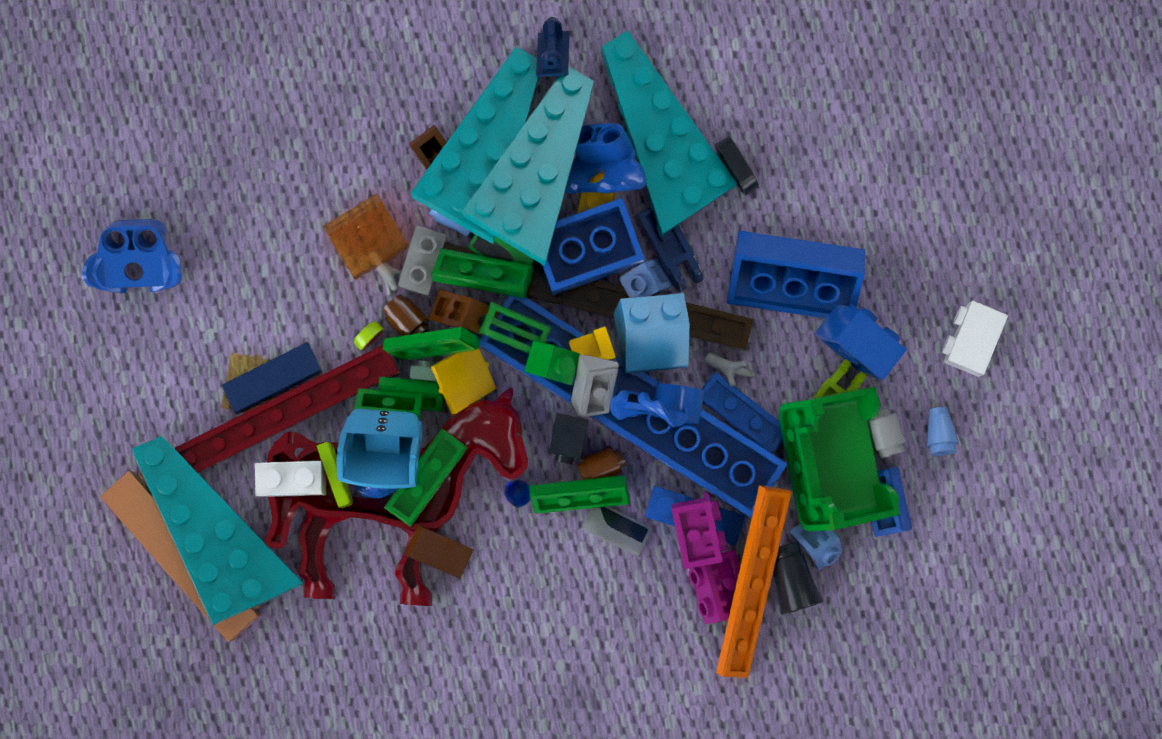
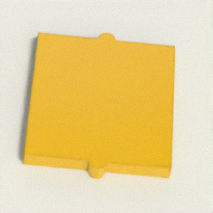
[431,349,497,414]

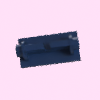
[536,17,570,77]

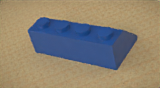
[727,230,865,318]

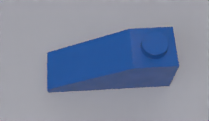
[644,486,745,546]

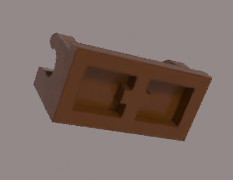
[428,290,499,334]

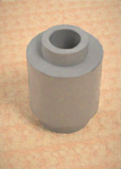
[868,409,906,458]

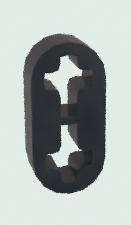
[714,136,759,196]

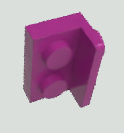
[671,492,727,569]
[689,549,740,624]

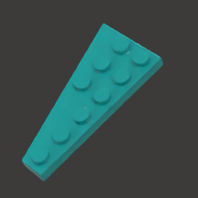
[411,47,540,245]
[462,67,594,266]
[132,436,303,626]

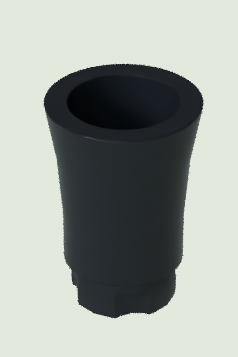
[773,542,824,615]

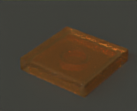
[323,193,409,280]

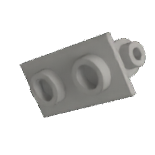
[397,225,447,296]

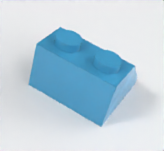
[613,293,690,374]

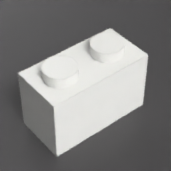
[942,301,1008,377]
[255,461,326,497]

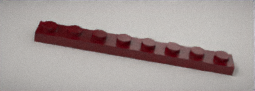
[174,345,400,473]

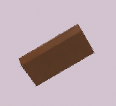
[405,525,474,579]

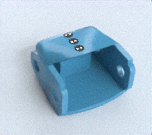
[337,409,423,489]

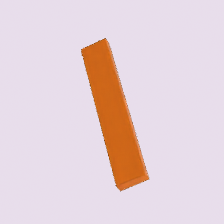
[716,485,792,678]

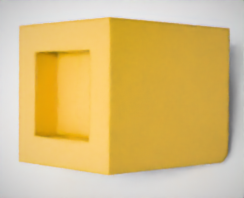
[569,326,616,361]

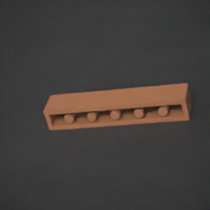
[100,471,262,642]

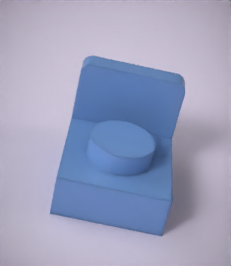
[620,258,673,298]
[789,524,843,570]

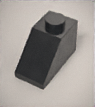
[549,413,589,465]

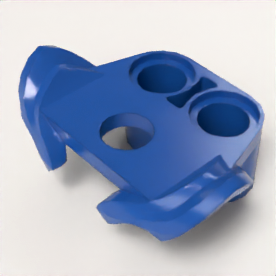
[565,123,646,194]
[82,219,182,294]
[610,383,705,428]

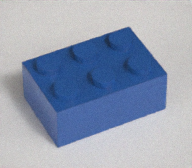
[542,198,644,296]

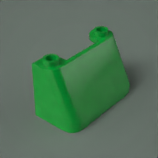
[779,386,900,531]

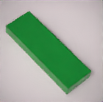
[431,248,534,298]
[383,327,481,361]
[384,429,468,527]
[529,475,630,514]

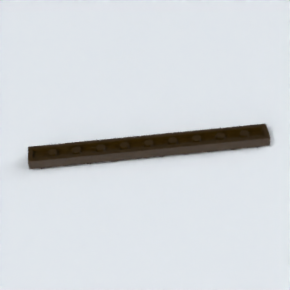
[443,242,753,351]

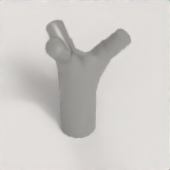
[368,251,402,295]
[704,352,755,387]

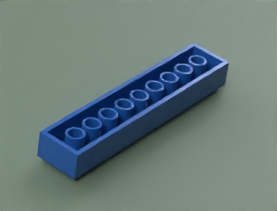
[480,296,787,519]

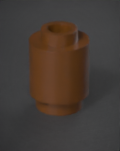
[382,294,429,336]
[576,445,627,480]

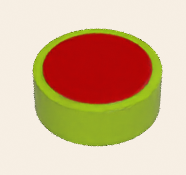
[354,321,384,351]

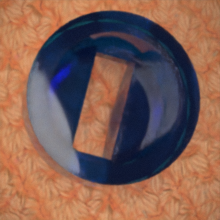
[504,479,531,508]

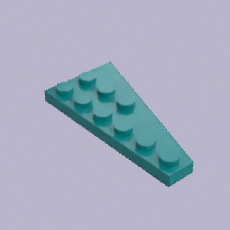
[600,30,737,237]

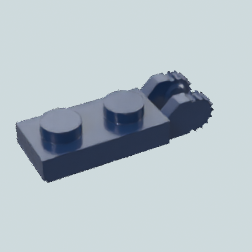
[634,207,704,292]

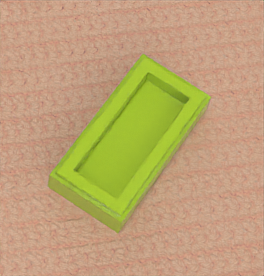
[317,442,353,508]

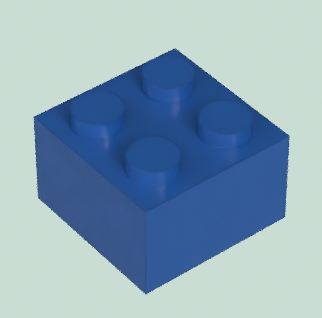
[814,304,907,380]

